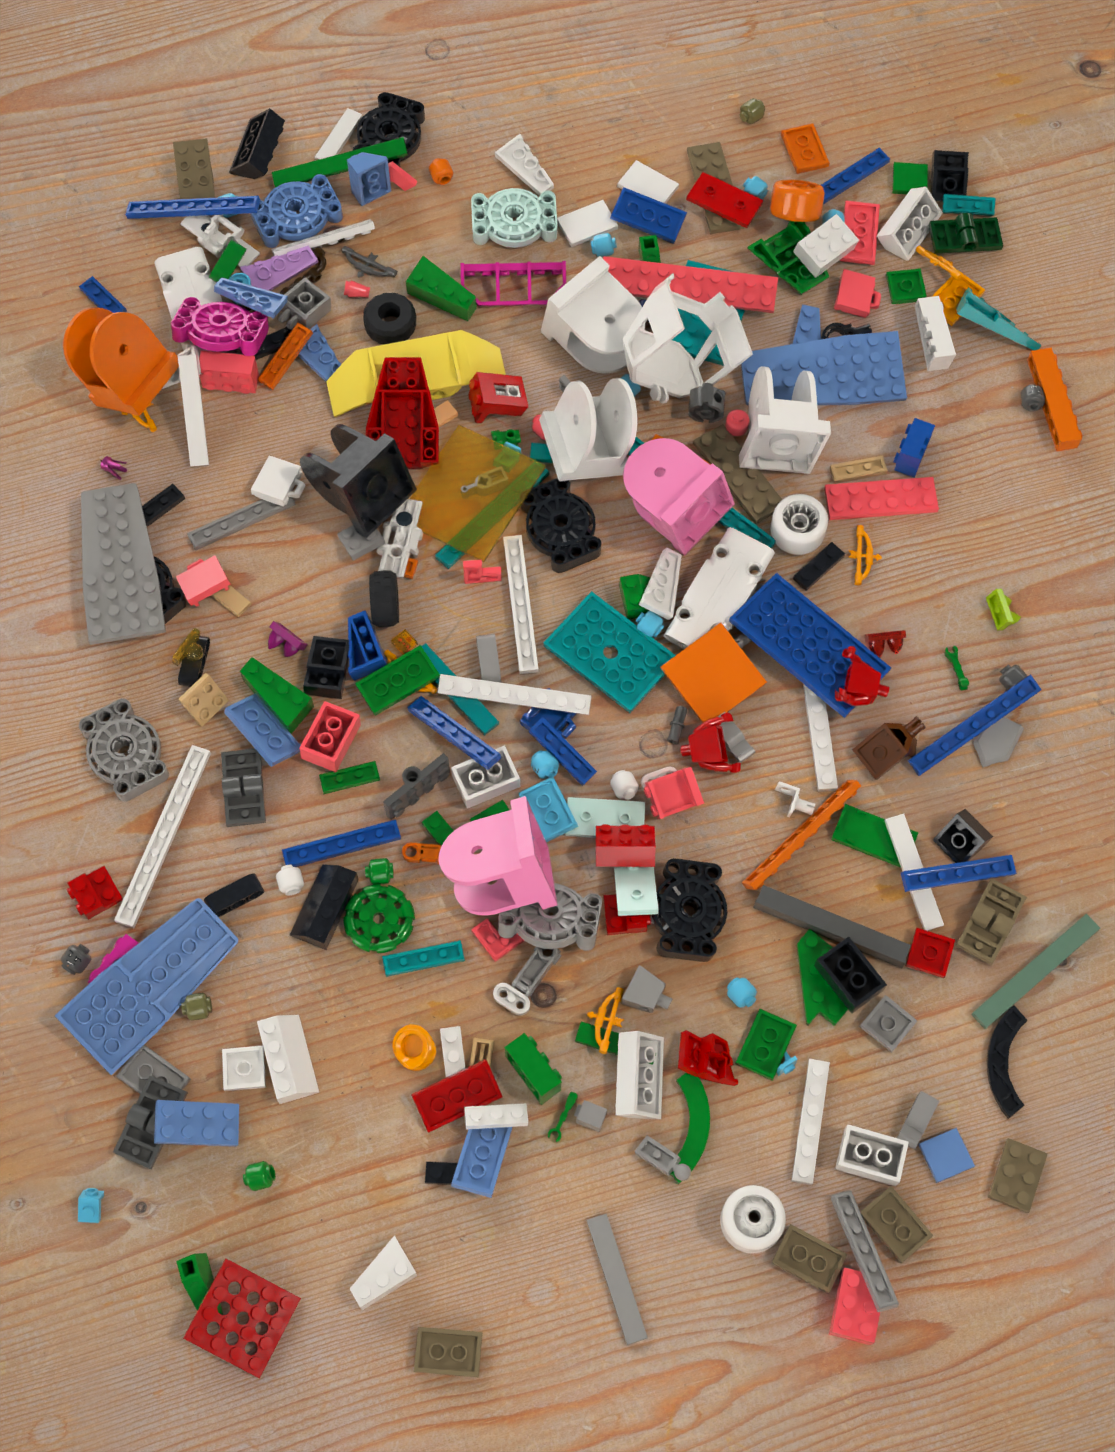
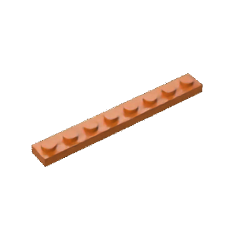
[742,780,861,890]

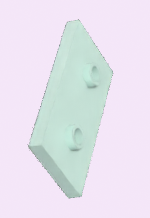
[565,797,645,838]
[614,867,658,916]

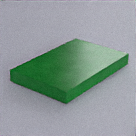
[735,1009,797,1081]

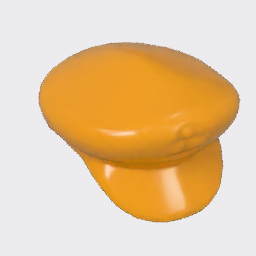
[392,1024,436,1071]

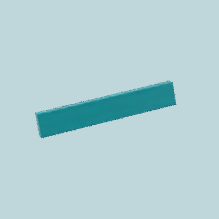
[422,643,499,736]

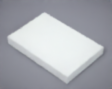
[617,160,679,204]
[557,200,618,247]

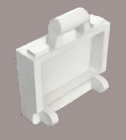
[251,455,305,507]

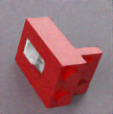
[468,372,529,423]

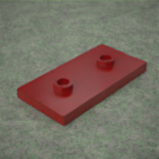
[686,172,764,228]
[411,1059,503,1133]

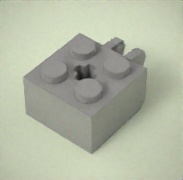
[278,278,331,329]

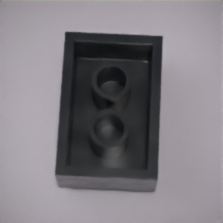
[814,937,887,1014]

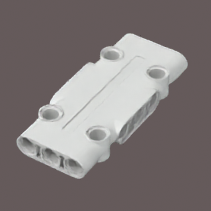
[154,247,237,358]
[663,527,775,649]

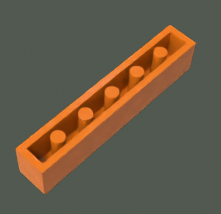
[1027,347,1083,451]

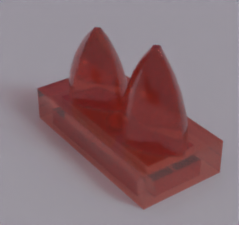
[865,630,906,658]

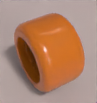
[770,180,825,222]

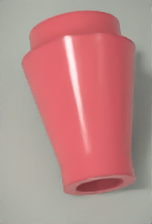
[344,280,370,298]

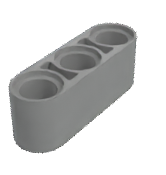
[476,634,501,683]

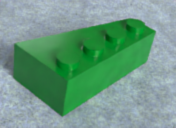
[406,256,477,321]
[240,657,314,734]

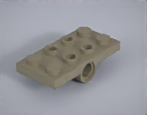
[173,138,215,199]
[956,878,1027,966]

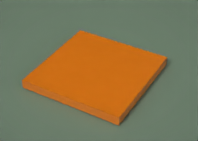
[660,623,767,723]

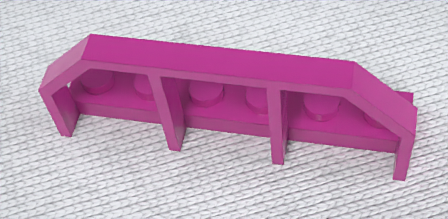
[460,261,566,306]

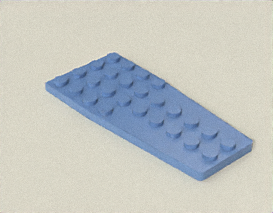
[741,331,907,406]
[55,898,238,1075]

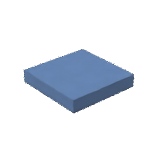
[918,1128,975,1183]

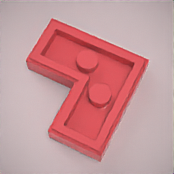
[388,161,417,191]
[463,559,502,584]
[471,918,525,962]

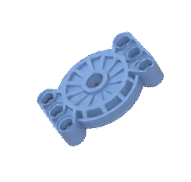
[250,174,343,248]

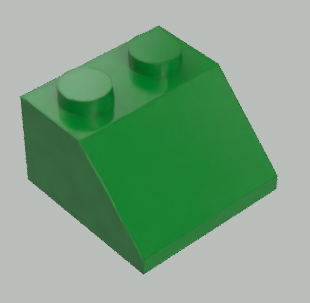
[619,574,656,619]

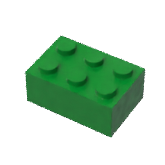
[505,1033,562,1105]

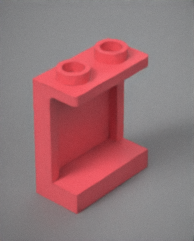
[644,767,704,819]

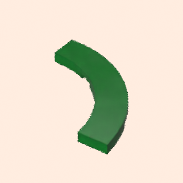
[671,1073,710,1185]

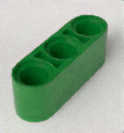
[209,239,247,282]

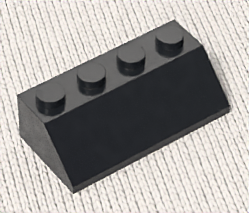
[229,108,285,179]
[290,864,359,950]

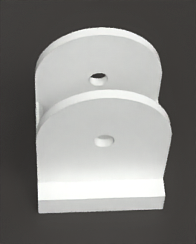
[541,256,646,373]
[739,366,831,474]
[539,378,637,481]

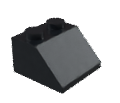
[933,809,993,863]

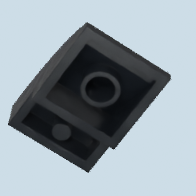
[931,150,969,202]
[303,636,349,699]

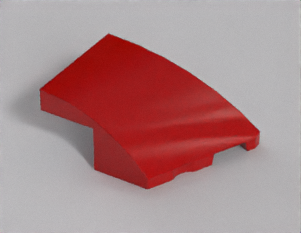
[678,1030,738,1086]

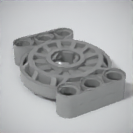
[79,698,169,802]
[498,883,602,951]

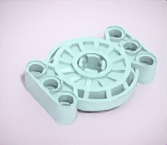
[471,188,557,248]

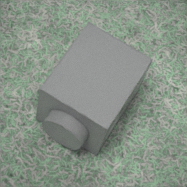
[574,1100,607,1132]

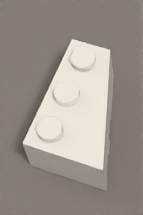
[350,1236,417,1310]

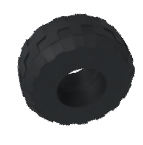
[363,293,416,345]
[369,570,399,627]

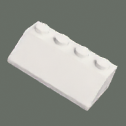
[876,187,943,261]
[257,1015,320,1104]
[615,1031,664,1120]

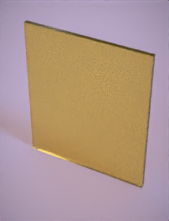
[410,425,546,562]

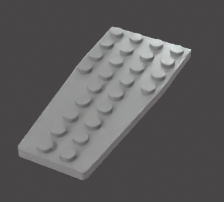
[81,483,166,645]

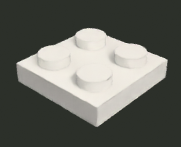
[222,1046,266,1091]

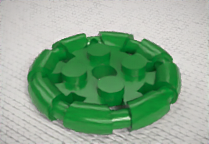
[343,884,415,953]

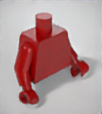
[835,646,890,706]
[680,712,741,773]

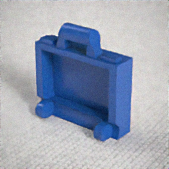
[520,688,577,739]

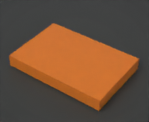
[781,123,830,174]

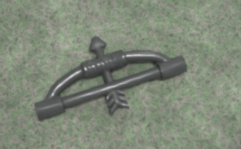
[342,246,398,278]

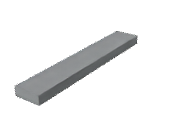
[187,497,296,551]
[831,1191,899,1312]
[586,1213,648,1345]

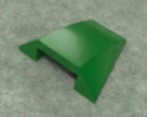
[747,221,830,295]

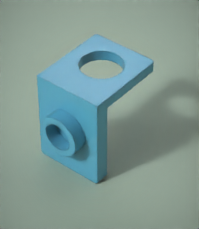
[776,1051,797,1076]

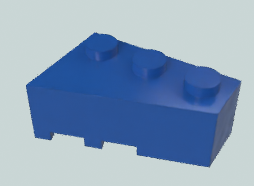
[893,418,935,478]
[348,610,388,681]

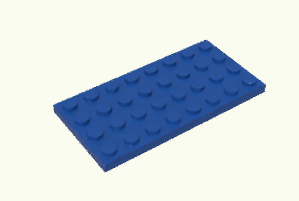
[729,573,891,718]

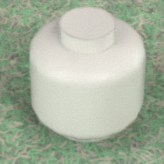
[610,770,639,800]
[276,865,304,896]

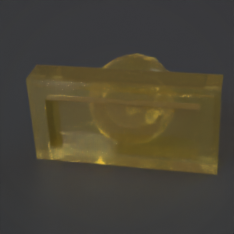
[172,628,203,666]

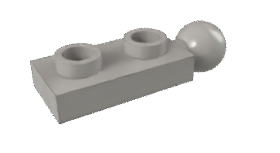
[635,1135,691,1181]

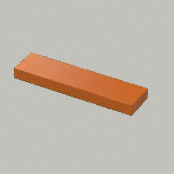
[257,322,313,390]

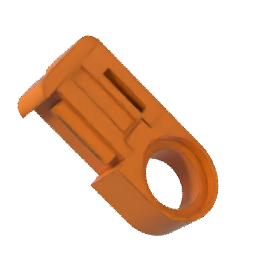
[402,842,442,865]

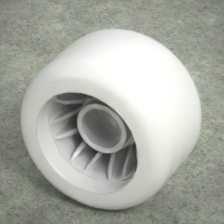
[770,494,828,555]
[720,1185,786,1253]

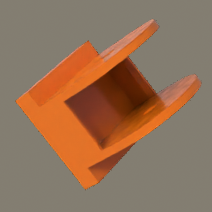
[63,307,179,416]

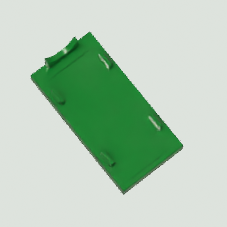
[355,645,440,716]
[831,804,918,868]

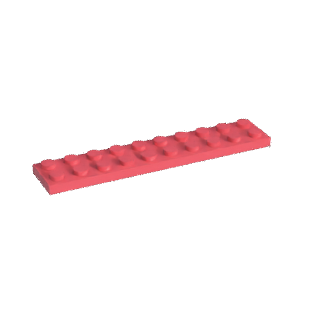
[603,256,778,313]

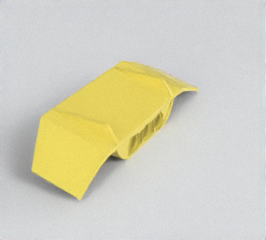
[326,330,506,417]

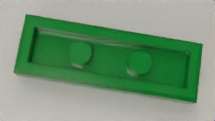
[319,761,380,794]

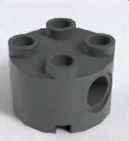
[688,383,726,423]

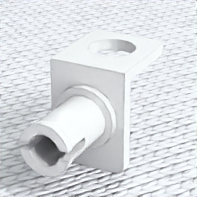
[775,782,815,818]

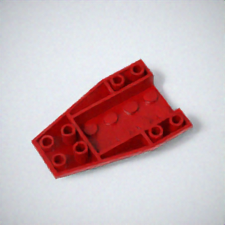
[366,357,439,469]

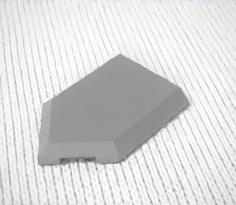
[973,717,1024,768]

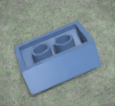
[347,152,391,206]

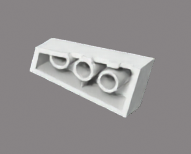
[915,296,956,371]

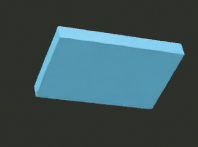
[518,776,578,842]

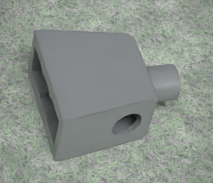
[621,965,673,1013]

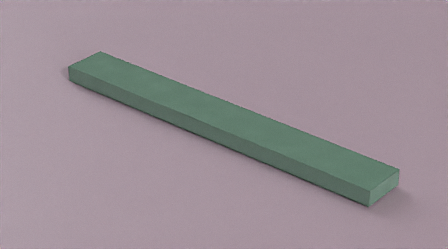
[971,913,1100,1029]

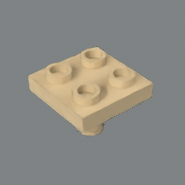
[178,673,229,727]

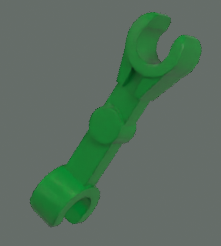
[944,646,969,691]
[548,1092,578,1142]

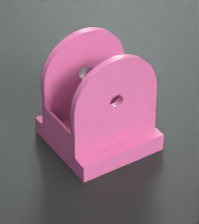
[623,438,735,556]
[439,796,557,915]

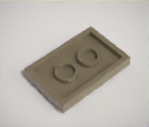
[988,1138,1048,1213]
[860,1186,933,1263]
[771,1224,848,1294]
[414,1327,483,1378]

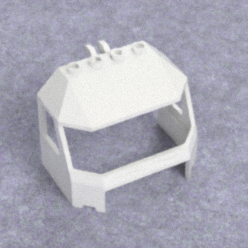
[623,273,753,404]

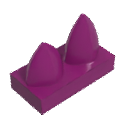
[268,621,308,657]

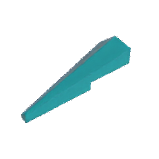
[956,287,1041,350]

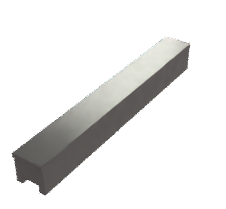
[753,885,911,969]

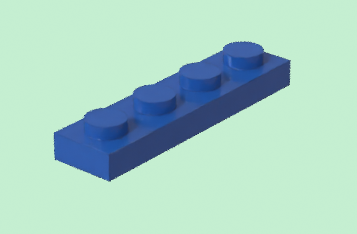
[528,717,597,786]

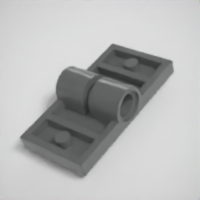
[221,748,266,827]
[383,753,450,820]
[113,1076,188,1170]

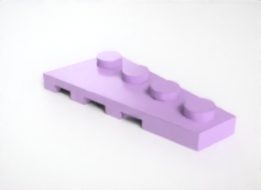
[240,246,318,291]

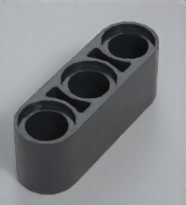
[178,634,210,687]
[204,873,264,917]

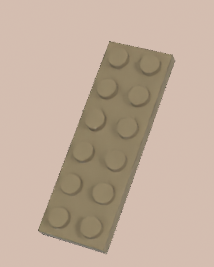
[687,142,744,235]
[693,424,782,524]

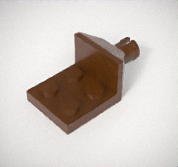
[852,716,926,780]

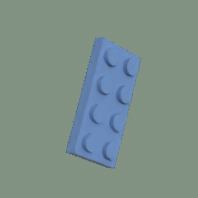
[224,693,301,767]
[154,1100,239,1147]
[451,1127,513,1198]

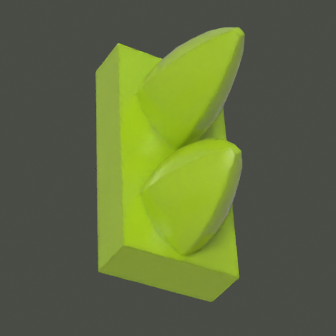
[986,589,1021,631]

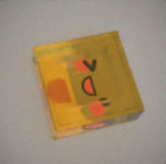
[391,629,418,655]

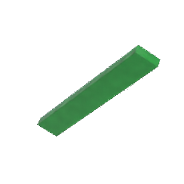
[272,137,408,188]

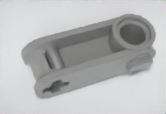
[511,947,562,998]

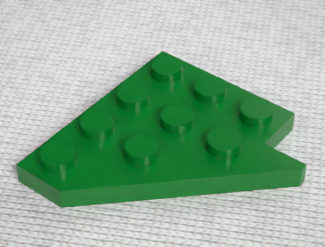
[796,929,848,1026]

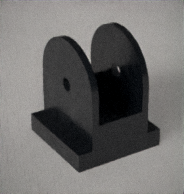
[300,424,417,538]

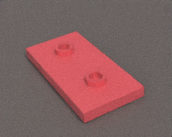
[840,201,880,265]

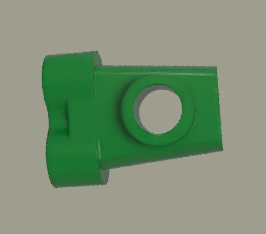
[491,429,521,451]

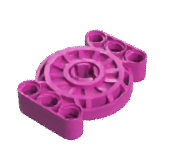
[171,297,269,356]

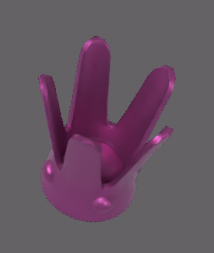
[100,456,127,480]

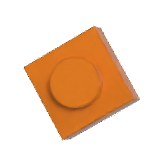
[404,558,418,579]

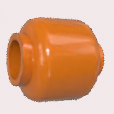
[429,158,453,185]

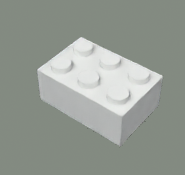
[793,214,859,278]
[451,745,520,809]
[835,1125,909,1187]

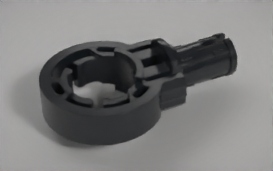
[821,323,872,339]

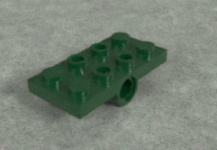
[929,213,1003,254]

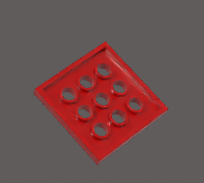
[183,1258,301,1379]

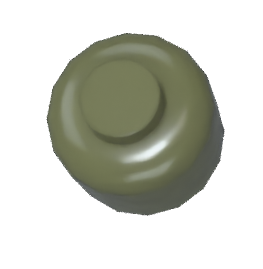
[740,98,765,124]
[181,993,212,1021]

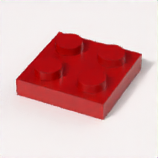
[905,928,955,978]

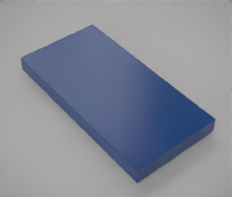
[610,187,687,244]

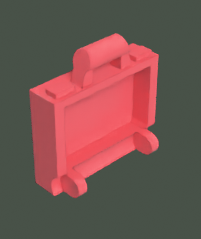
[834,269,881,318]
[176,556,231,607]

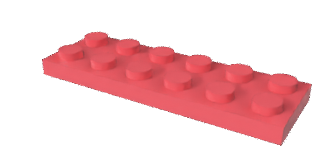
[824,477,939,520]

